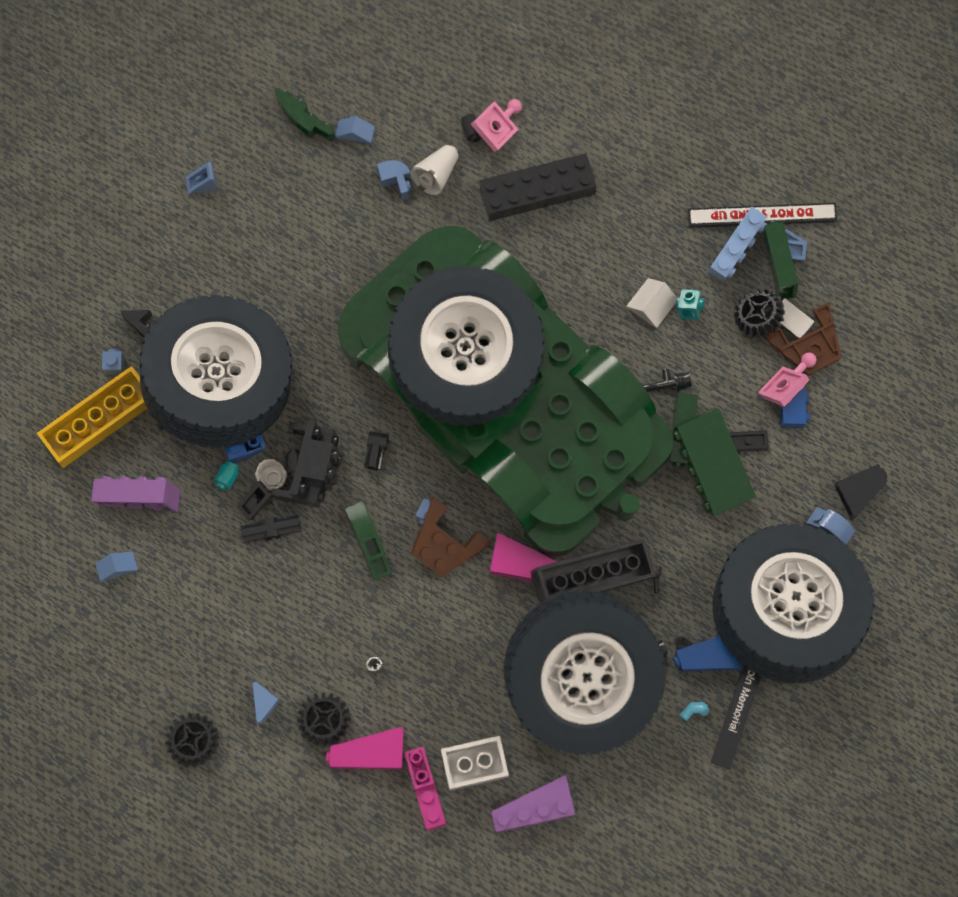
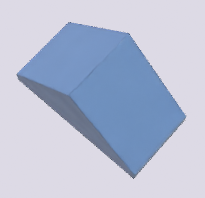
[335,116,375,144]
[186,162,217,194]
[95,552,138,582]
[253,682,280,724]

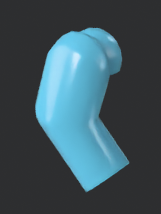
[679,702,710,721]

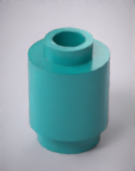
[213,461,239,491]

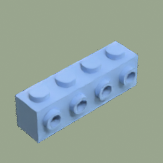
[708,207,767,282]

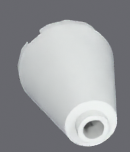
[411,145,458,195]

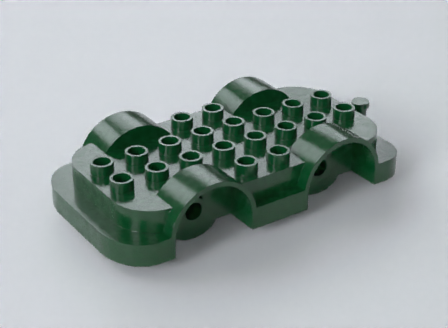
[338,226,673,557]

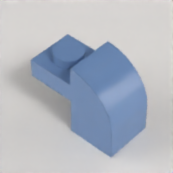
[377,160,411,200]
[806,507,855,544]

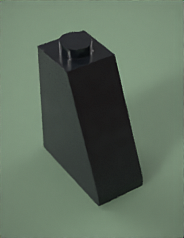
[834,464,887,520]

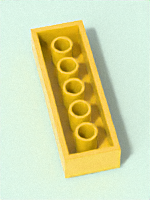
[37,366,147,468]

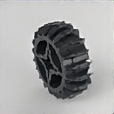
[734,289,785,339]
[297,692,351,747]
[165,713,220,767]

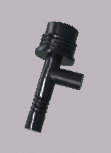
[642,369,692,392]

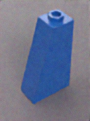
[673,636,743,672]

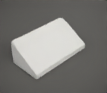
[771,299,815,338]

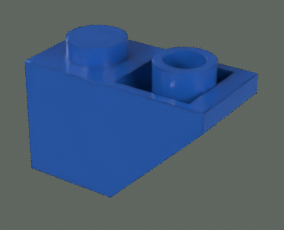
[780,387,809,429]
[225,434,266,464]

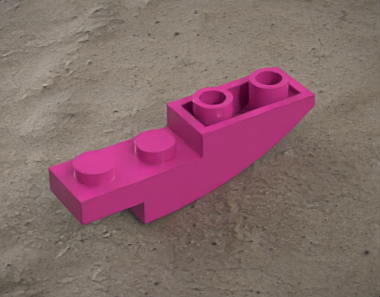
[404,747,446,831]

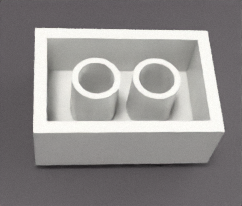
[441,736,509,791]

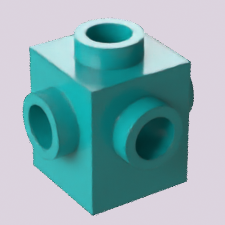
[676,289,705,320]

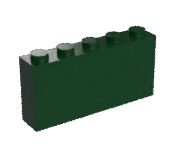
[672,408,756,516]

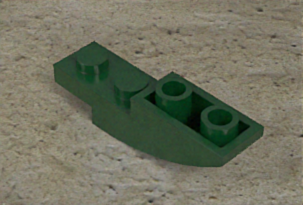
[274,88,335,142]
[344,502,392,581]

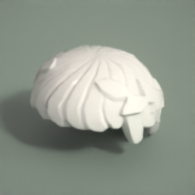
[255,459,287,490]

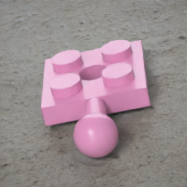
[471,99,522,152]
[758,353,816,406]

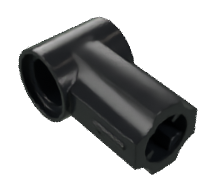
[364,431,389,471]

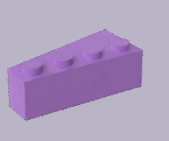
[91,476,180,512]
[491,775,575,833]

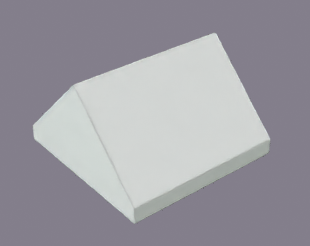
[626,278,677,329]

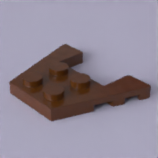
[764,302,841,377]
[411,497,491,578]

